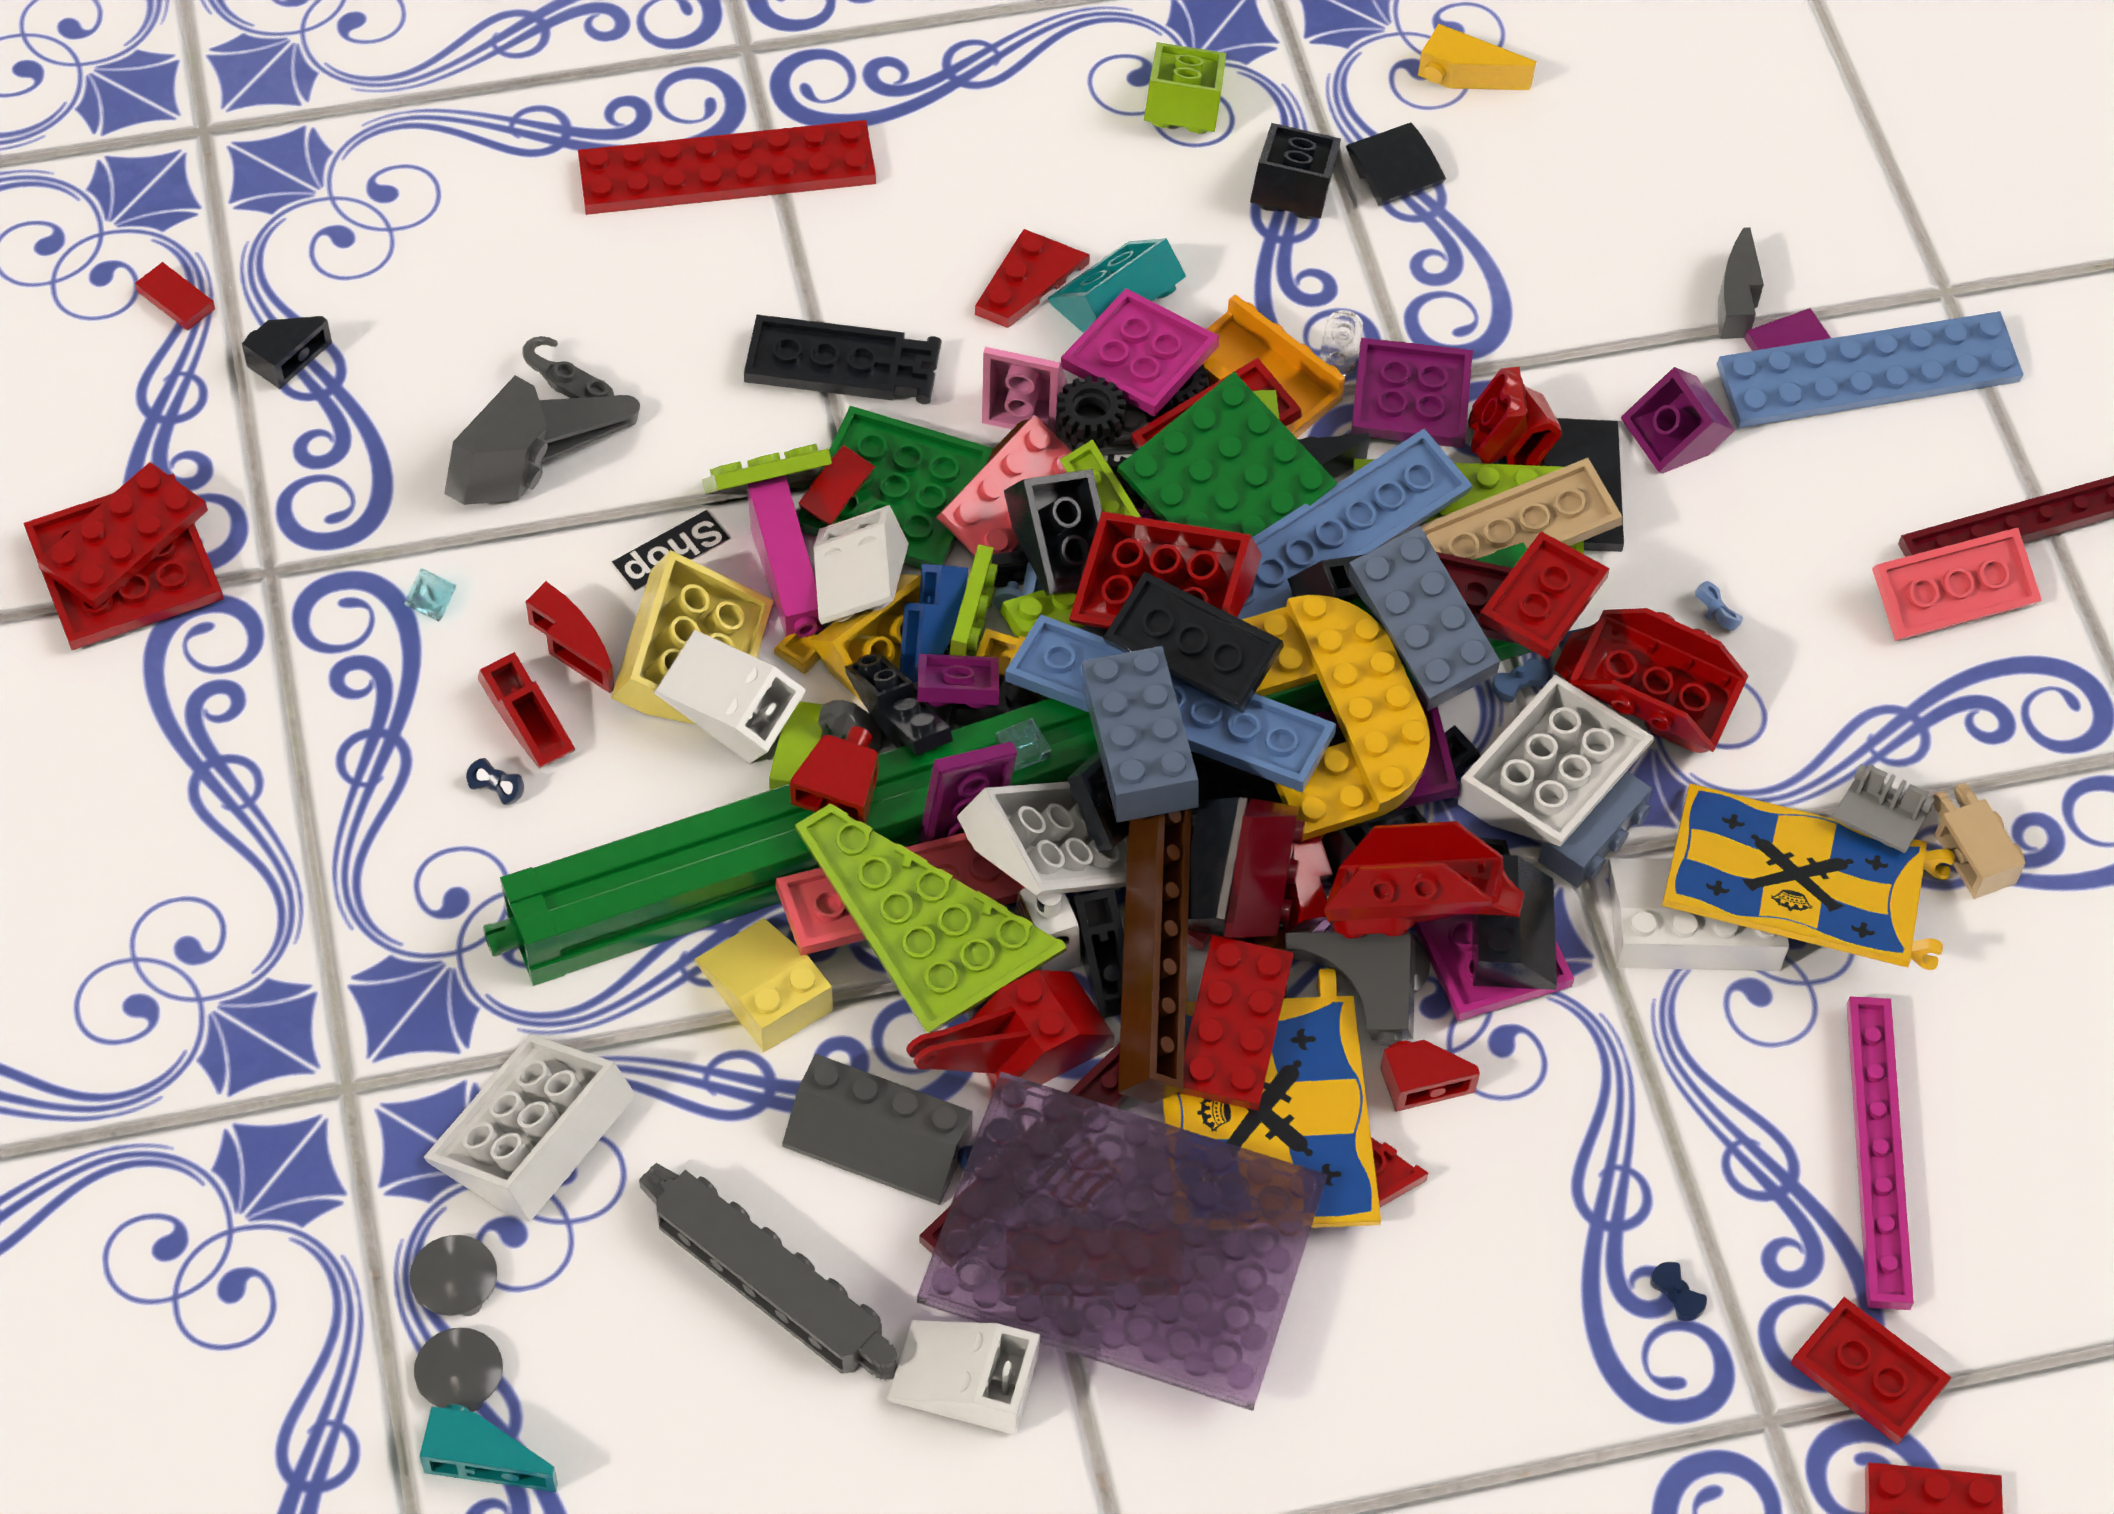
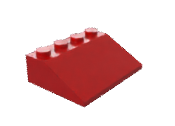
[1069,511,1262,629]

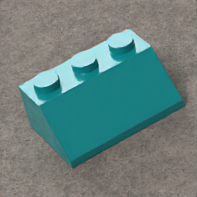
[1047,238,1187,333]

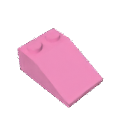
[982,347,1067,435]

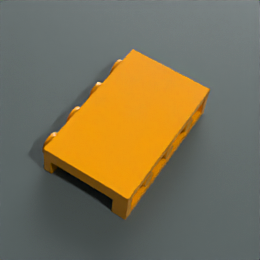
[1203,295,1345,439]

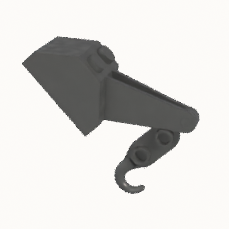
[444,336,640,505]

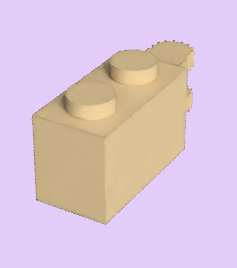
[1932,783,2026,899]

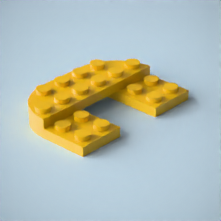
[1242,595,1430,841]

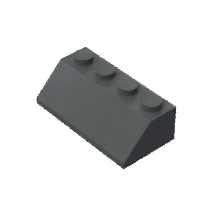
[782,1053,973,1205]

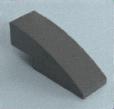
[1718,227,1764,339]

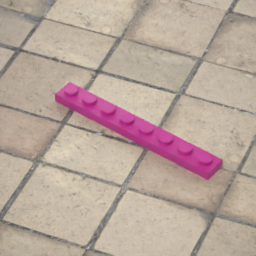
[1846,996,1914,1310]

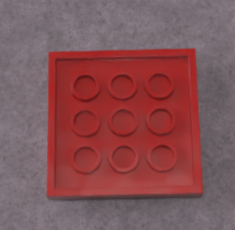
[23,473,224,651]

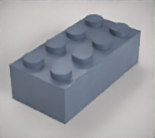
[1348,525,1500,712]
[1082,646,1199,822]

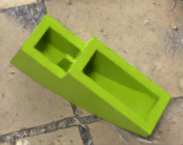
[769,701,824,790]

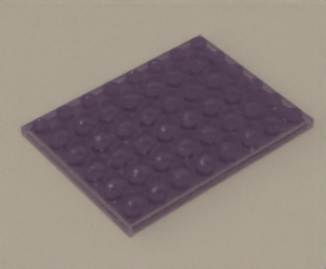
[917,1072,1328,1411]

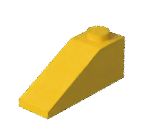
[1418,24,1537,90]

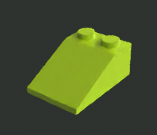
[1144,42,1227,134]

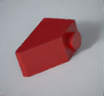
[1380,1039,1480,1112]

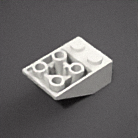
[813,505,909,625]
[654,630,806,763]
[887,1320,1040,1435]

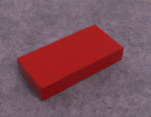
[135,262,215,331]

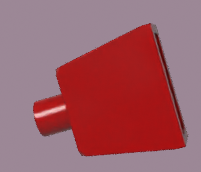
[790,726,879,824]

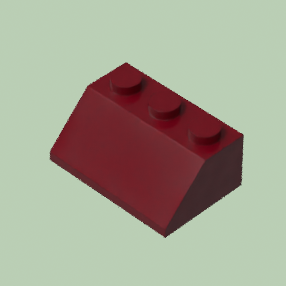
[1224,798,1305,938]

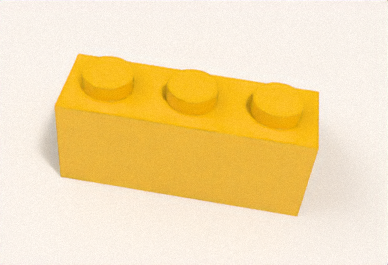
[811,574,953,703]

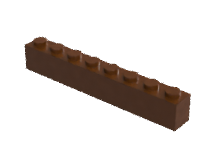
[1118,809,1192,1104]

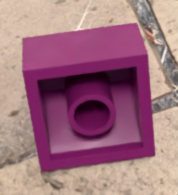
[1620,367,1736,474]

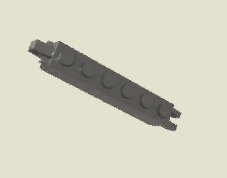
[639,1163,898,1381]

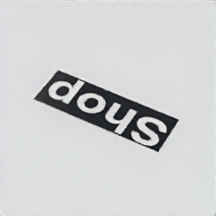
[612,510,730,591]

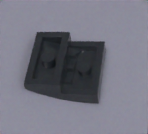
[1346,122,1446,207]

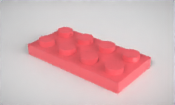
[936,414,1072,556]
[1872,528,2042,641]

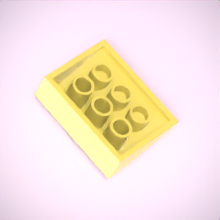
[611,550,774,725]

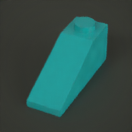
[419,1404,558,1492]

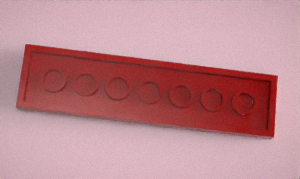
[578,120,876,215]

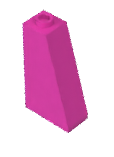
[747,475,824,638]

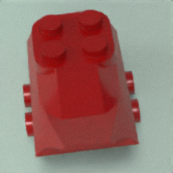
[1553,608,1749,753]
[1324,821,1524,939]

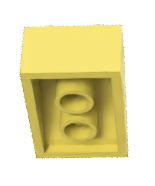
[695,918,833,1053]

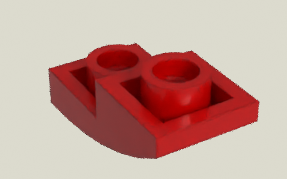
[798,445,875,526]

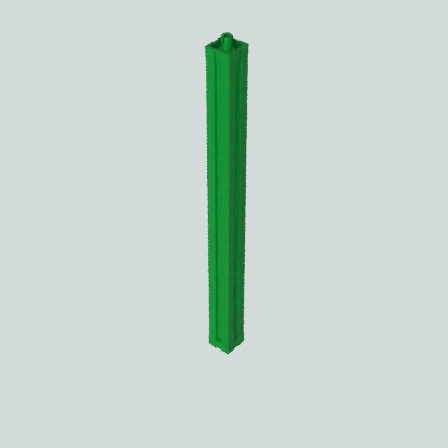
[483,542,1533,986]

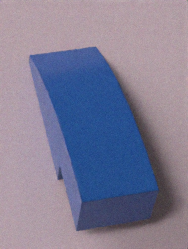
[899,564,969,683]

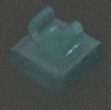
[996,717,1051,772]

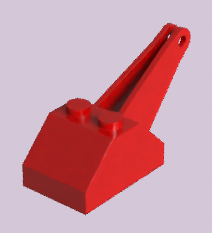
[906,970,1115,1103]

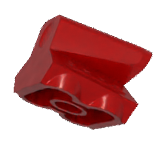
[1468,366,1562,466]

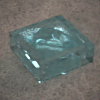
[404,568,457,622]

